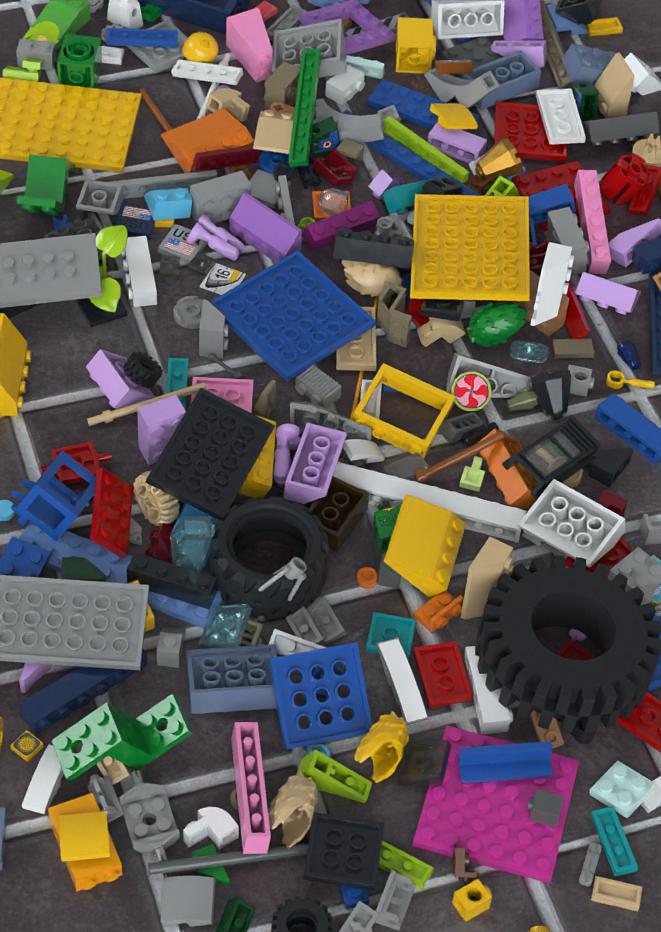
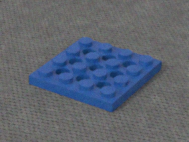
[268,642,372,750]

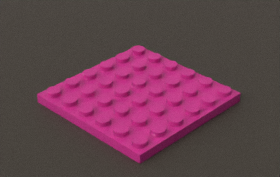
[412,725,579,884]

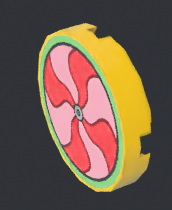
[451,371,491,412]

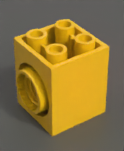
[395,17,436,74]

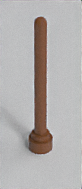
[139,88,172,132]
[413,431,506,484]

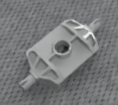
[119,770,180,862]

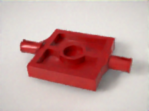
[40,441,112,486]

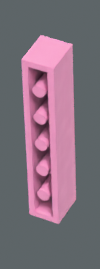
[574,170,611,274]
[231,722,271,854]

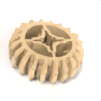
[133,471,180,527]

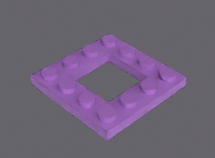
[299,0,396,55]

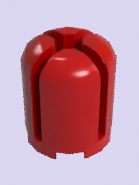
[600,153,652,205]

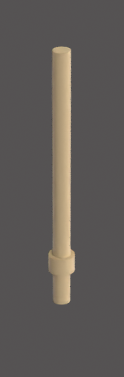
[87,382,207,426]

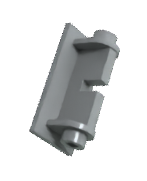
[87,774,124,823]

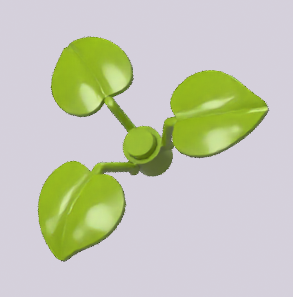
[89,225,128,313]

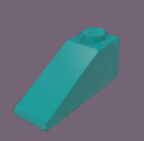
[382,178,435,215]

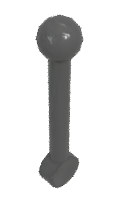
[209,354,242,379]

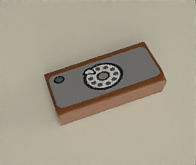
[435,60,473,74]

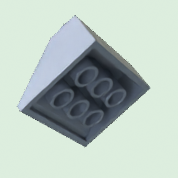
[186,644,277,714]

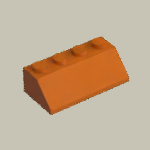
[478,428,538,510]

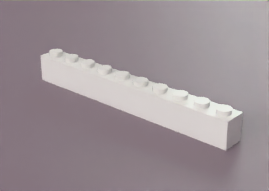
[333,462,526,543]

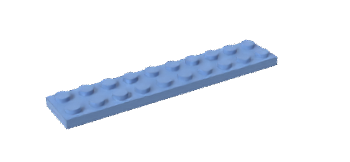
[18,521,224,630]

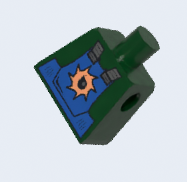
[571,82,599,122]
[310,116,340,158]

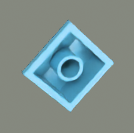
[144,188,192,220]

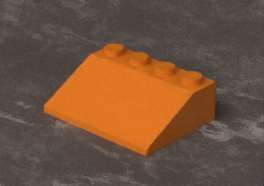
[161,109,254,173]

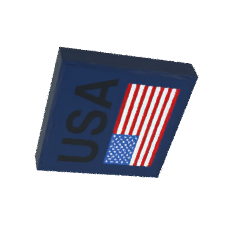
[114,203,155,240]

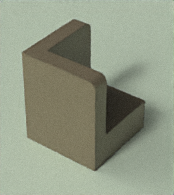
[336,138,364,161]

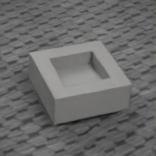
[377,105,401,125]

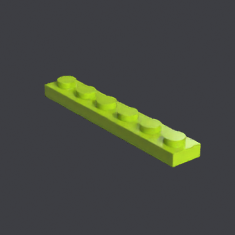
[384,116,469,184]

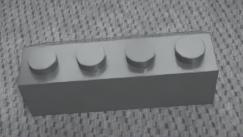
[582,111,659,146]

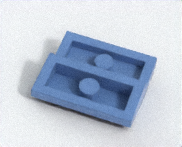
[546,4,588,35]

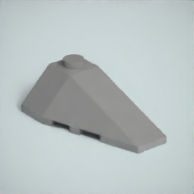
[290,401,372,441]

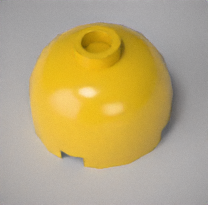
[182,32,219,64]

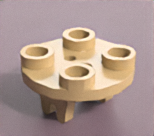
[632,134,661,167]

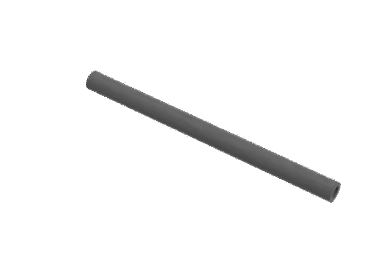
[148,843,309,875]

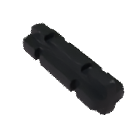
[461,422,499,446]

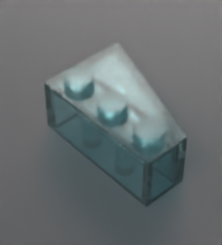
[170,516,215,572]

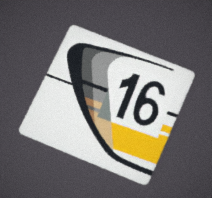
[200,263,246,295]

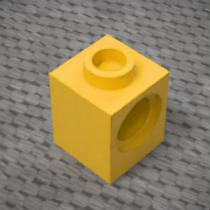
[452,879,492,922]

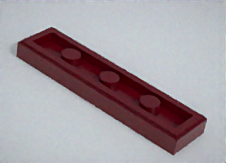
[192,145,260,172]

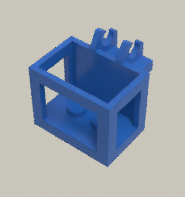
[11,450,96,541]

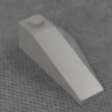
[446,353,530,398]

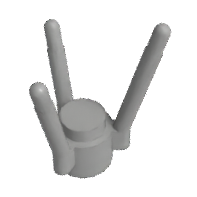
[259,557,307,601]

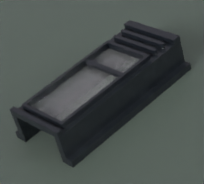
[502,416,601,500]

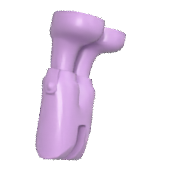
[186,214,245,261]
[273,424,301,487]

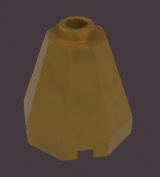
[475,138,523,180]

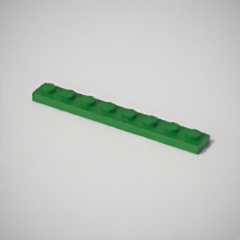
[288,48,322,168]

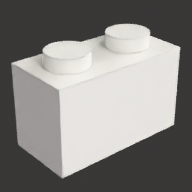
[325,64,365,105]

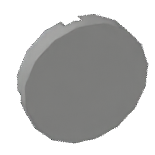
[173,296,206,329]

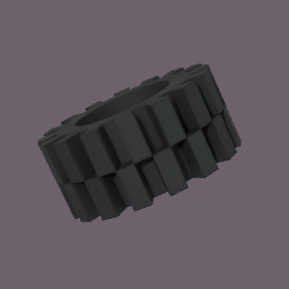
[123,352,163,388]

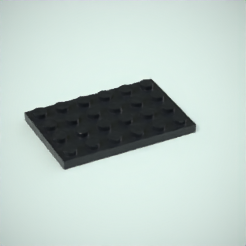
[145,388,275,521]

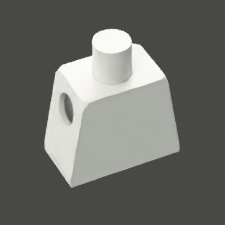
[107,0,143,29]

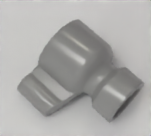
[374,217,403,238]

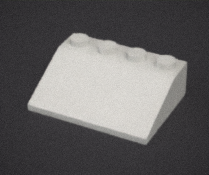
[518,479,625,568]

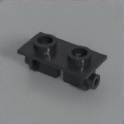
[296,157,321,190]

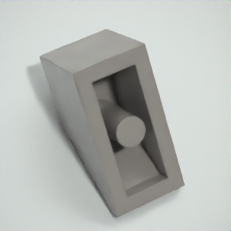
[157,626,186,668]

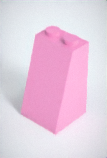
[226,7,273,83]

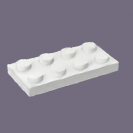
[536,89,586,144]

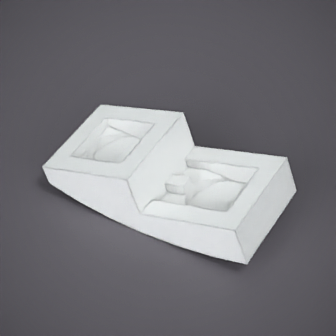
[343,439,385,464]

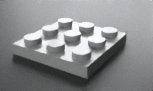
[127,19,188,73]

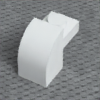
[183,807,239,850]

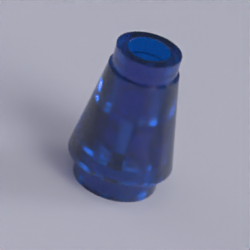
[617,340,641,371]

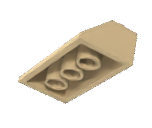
[461,537,514,620]

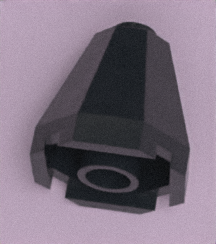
[528,370,571,420]

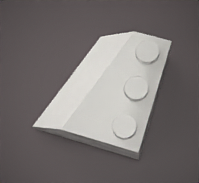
[530,242,574,326]

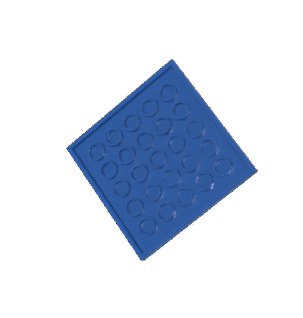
[210,250,376,381]

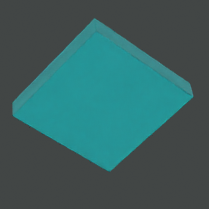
[365,612,416,660]

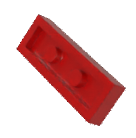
[628,166,661,216]

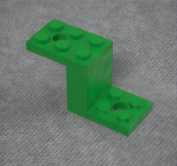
[17,154,75,216]
[51,694,193,781]

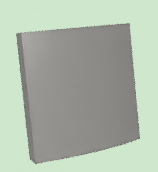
[285,598,347,646]
[160,876,216,927]

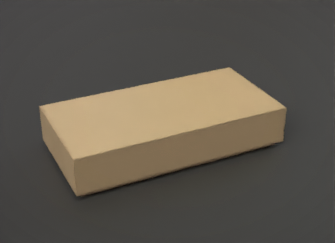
[591,876,642,911]

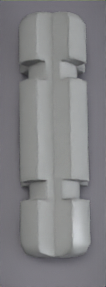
[579,842,602,887]

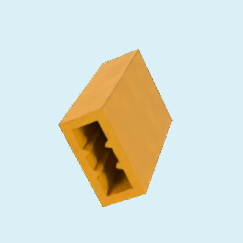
[48,793,122,891]

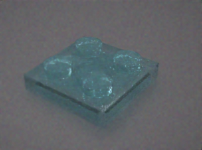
[199,604,252,648]

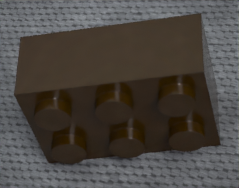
[309,476,369,552]

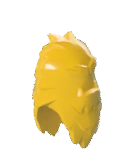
[354,711,409,783]

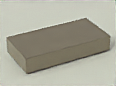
[552,339,594,359]

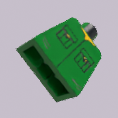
[373,501,401,551]

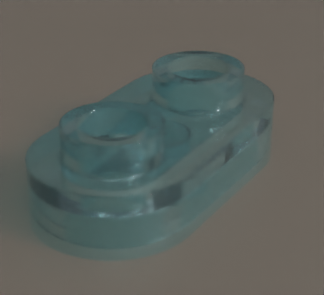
[509,340,549,363]

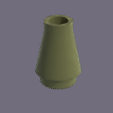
[506,390,538,412]

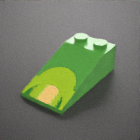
[22,0,91,50]

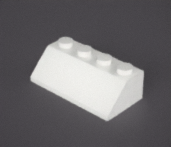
[431,0,504,39]

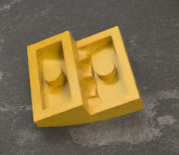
[430,103,478,129]
[58,811,110,862]

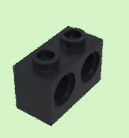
[422,177,464,195]

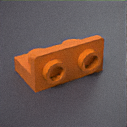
[413,590,464,633]

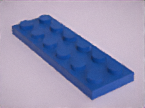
[367,79,479,133]

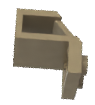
[376,282,412,348]

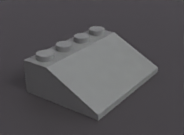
[272,19,347,78]

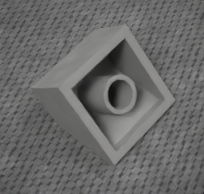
[76,179,123,215]
[199,300,229,358]

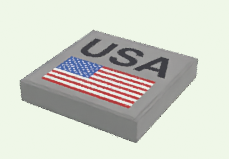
[158,224,208,265]

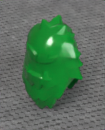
[466,302,527,347]

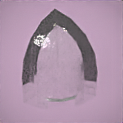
[319,188,349,215]

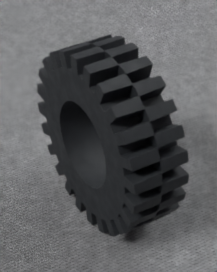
[475,556,661,733]

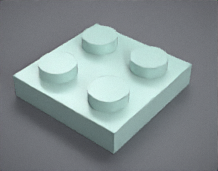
[590,761,655,818]

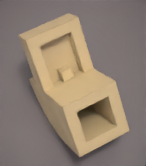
[206,88,250,122]
[417,317,466,347]

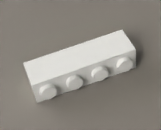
[121,236,157,307]
[464,646,513,735]

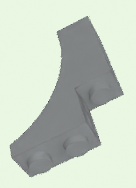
[424,68,500,109]
[313,99,384,143]

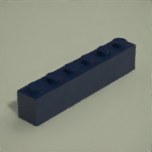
[19,649,147,735]

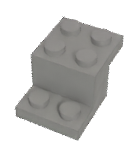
[608,547,661,605]

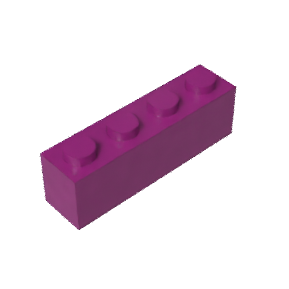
[302,201,381,251]

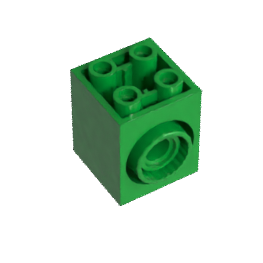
[57,34,102,88]

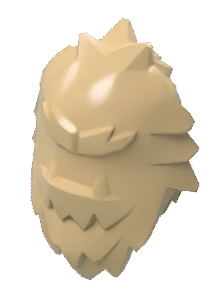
[342,260,403,297]
[268,771,318,848]

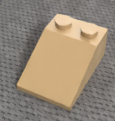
[594,52,635,118]
[253,110,294,154]

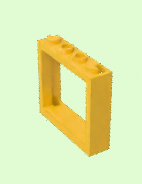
[352,363,456,459]

